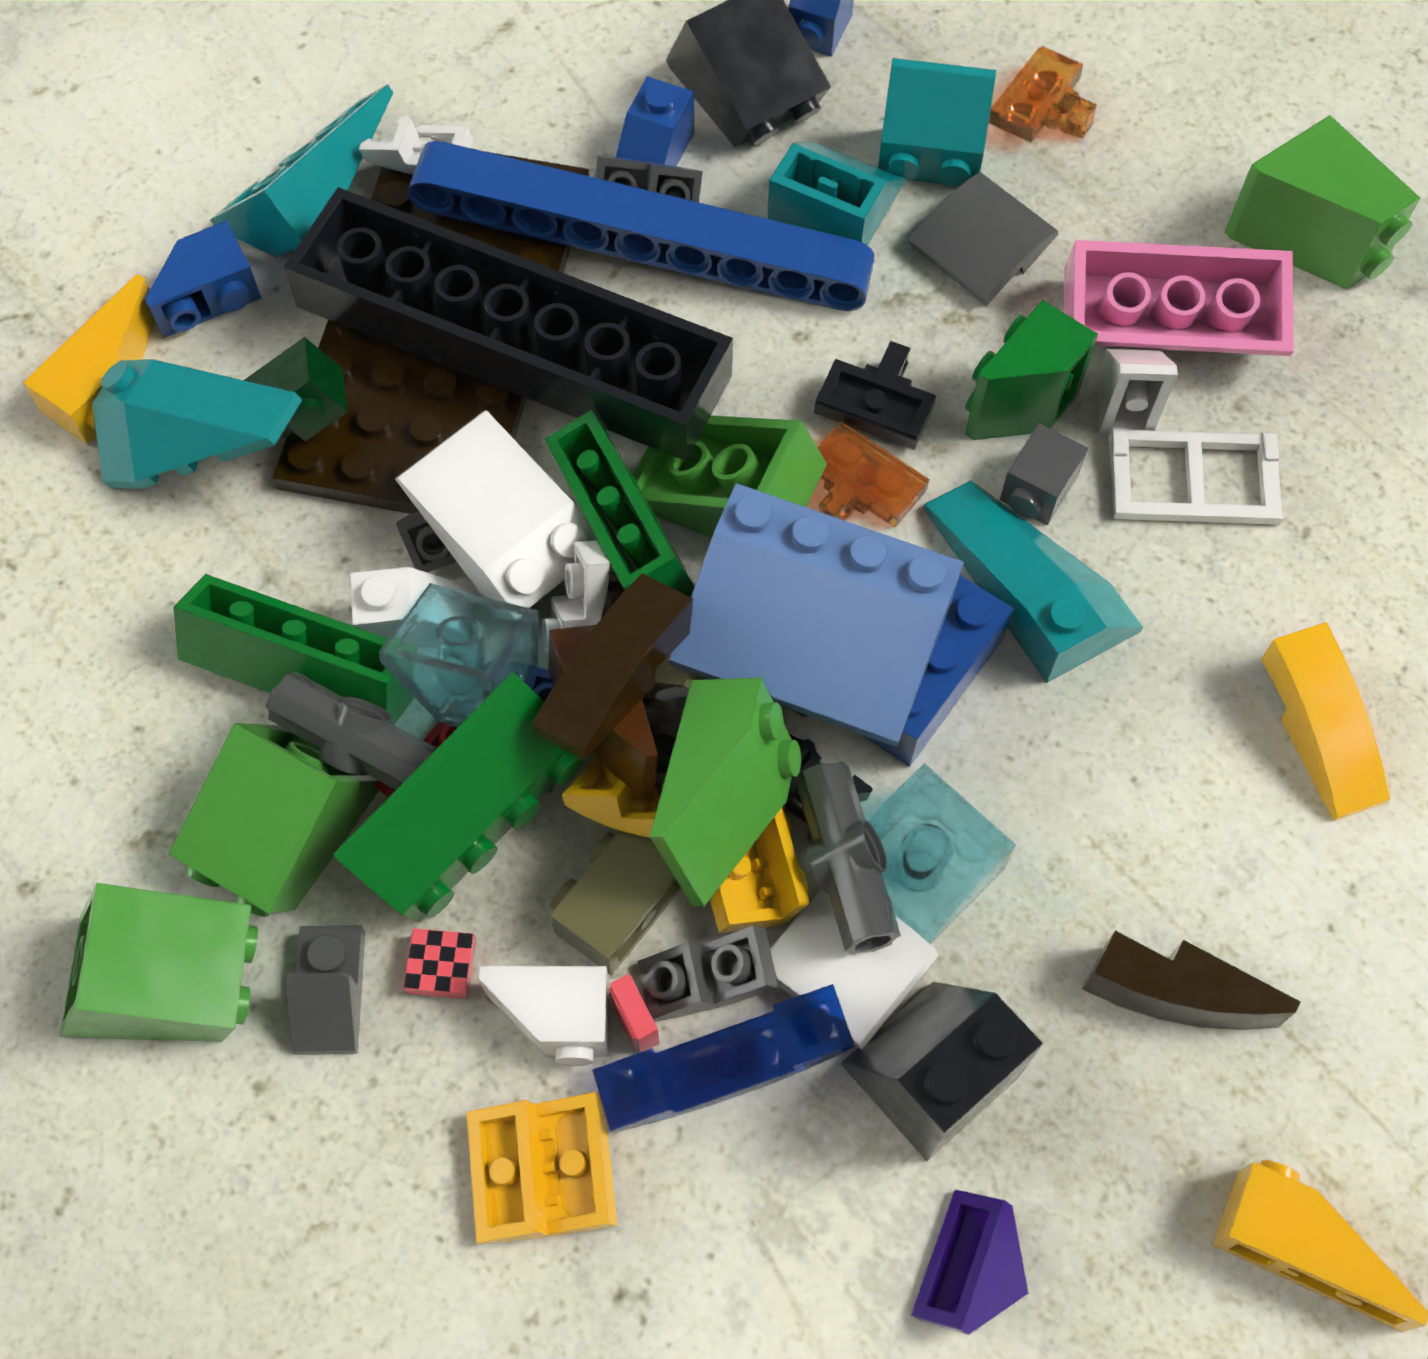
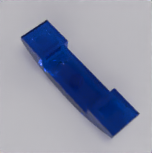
[592,984,855,1133]

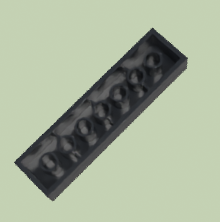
[284,187,733,461]

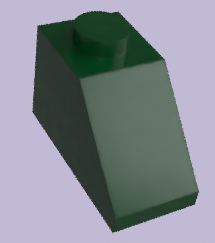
[244,337,348,441]

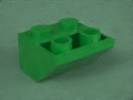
[965,300,1098,440]

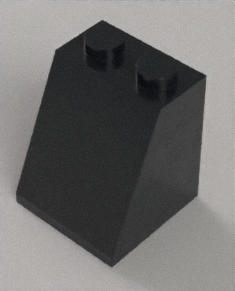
[666,0,831,147]
[841,981,1043,1161]

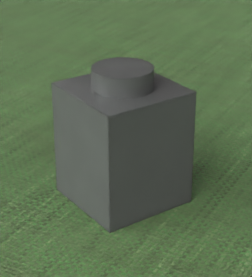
[1000,423,1088,525]

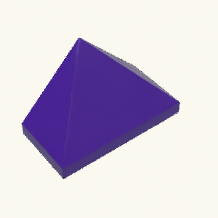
[911,1189,1029,1335]

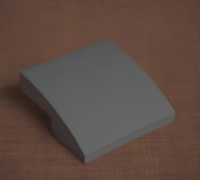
[907,172,1058,306]

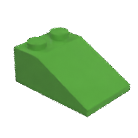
[633,415,827,537]
[650,677,801,907]

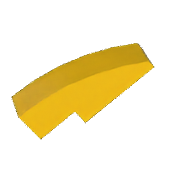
[1261,622,1390,821]

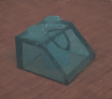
[379,583,538,727]
[869,763,1016,945]

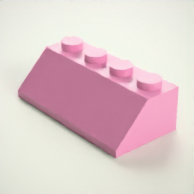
[1063,240,1293,356]

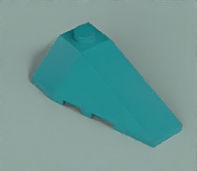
[210,84,394,258]
[92,359,302,489]
[924,480,1143,683]

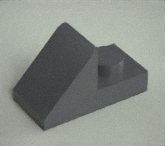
[285,925,366,1055]

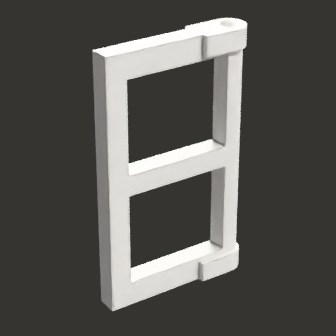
[1108,427,1283,525]

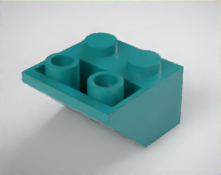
[767,142,904,245]

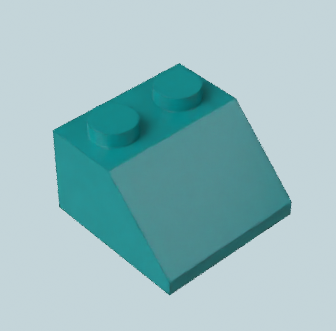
[878,58,996,187]

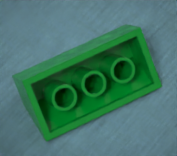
[333,672,584,923]

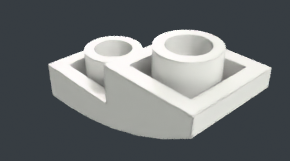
[542,540,610,653]

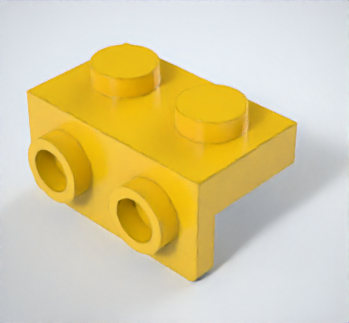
[710,808,809,933]

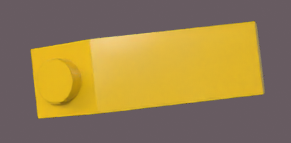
[23,273,156,445]
[1212,1160,1428,1332]

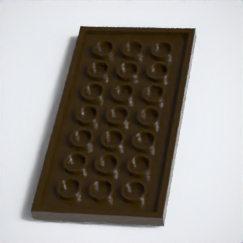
[272,152,590,514]

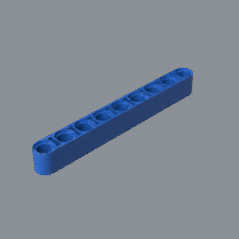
[407,141,875,311]

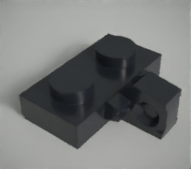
[814,341,936,450]

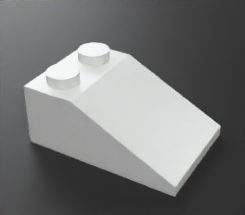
[395,410,602,617]

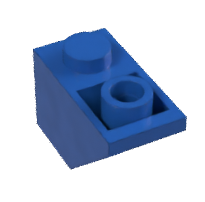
[146,220,262,338]

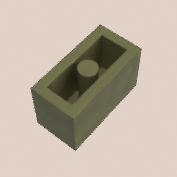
[550,831,682,976]

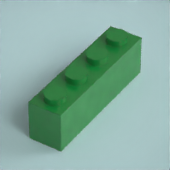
[544,409,695,597]
[173,574,415,725]

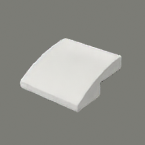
[770,889,939,1049]

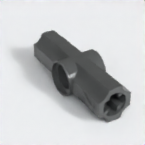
[265,672,437,790]
[795,761,901,955]

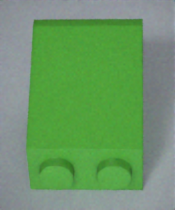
[1224,115,1420,289]
[169,723,379,917]
[59,883,258,1042]

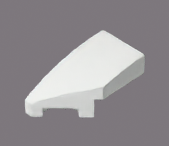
[359,115,474,174]

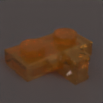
[989,46,1097,143]
[818,421,930,528]

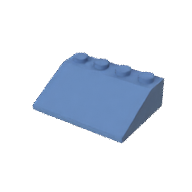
[669,483,964,747]

